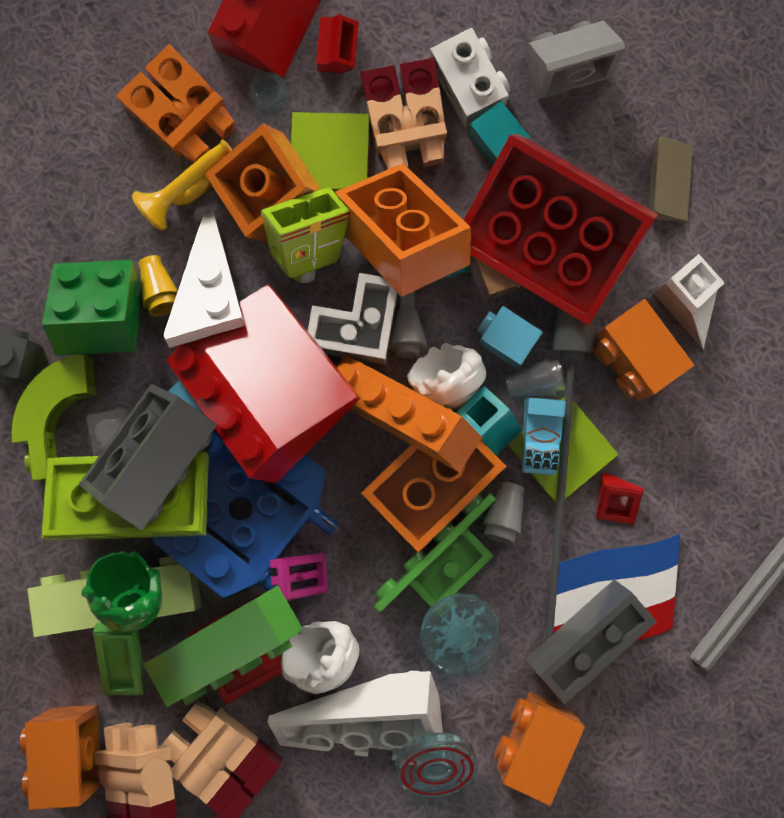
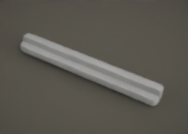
[691,537,784,671]

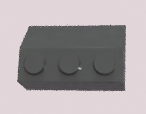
[79,384,217,530]

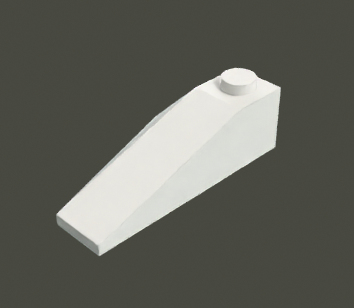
[268,671,445,762]

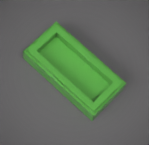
[93,623,146,695]

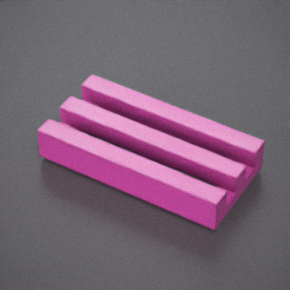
[270,553,328,601]

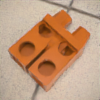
[116,44,236,163]

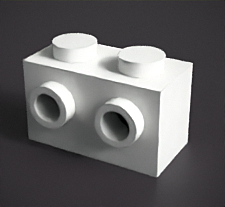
[430,28,510,128]

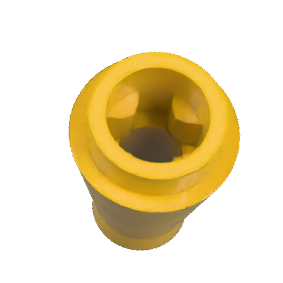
[138,255,178,317]

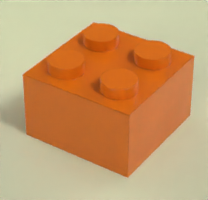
[205,123,321,242]
[593,299,695,401]
[494,691,585,806]
[20,705,102,810]

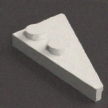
[164,211,245,348]

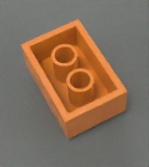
[335,163,471,297]
[361,408,507,552]

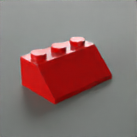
[208,0,321,80]

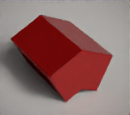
[316,14,359,73]

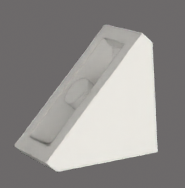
[653,254,724,349]

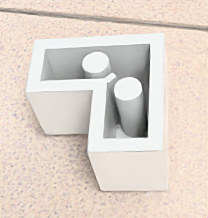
[308,273,398,365]

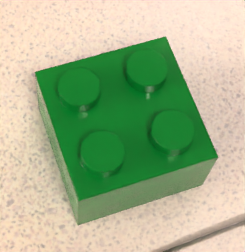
[42,260,142,356]

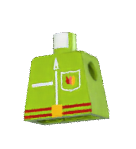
[261,187,350,283]

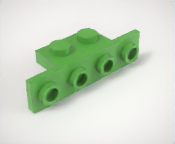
[373,493,496,613]

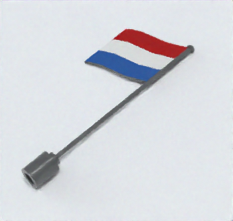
[545,307,680,641]

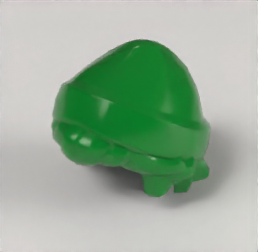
[81,551,162,632]

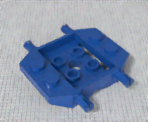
[152,429,340,599]

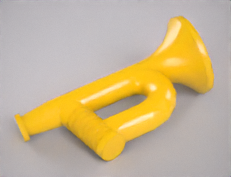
[131,139,232,231]

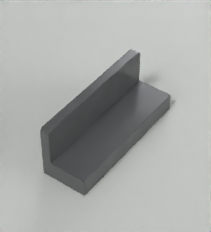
[526,580,657,705]

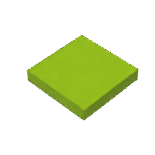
[291,112,370,192]
[507,396,619,504]

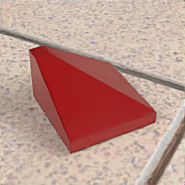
[595,472,644,525]

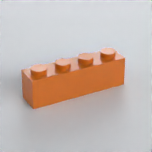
[337,354,483,472]

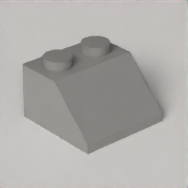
[525,20,626,100]

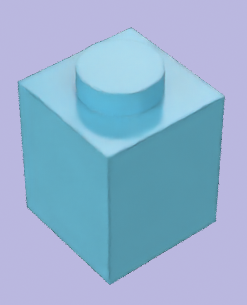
[477,306,543,369]

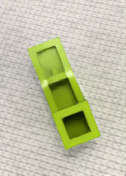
[11,354,97,481]

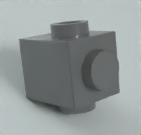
[0,327,42,387]

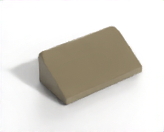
[649,137,693,222]

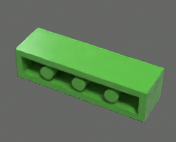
[143,586,303,707]

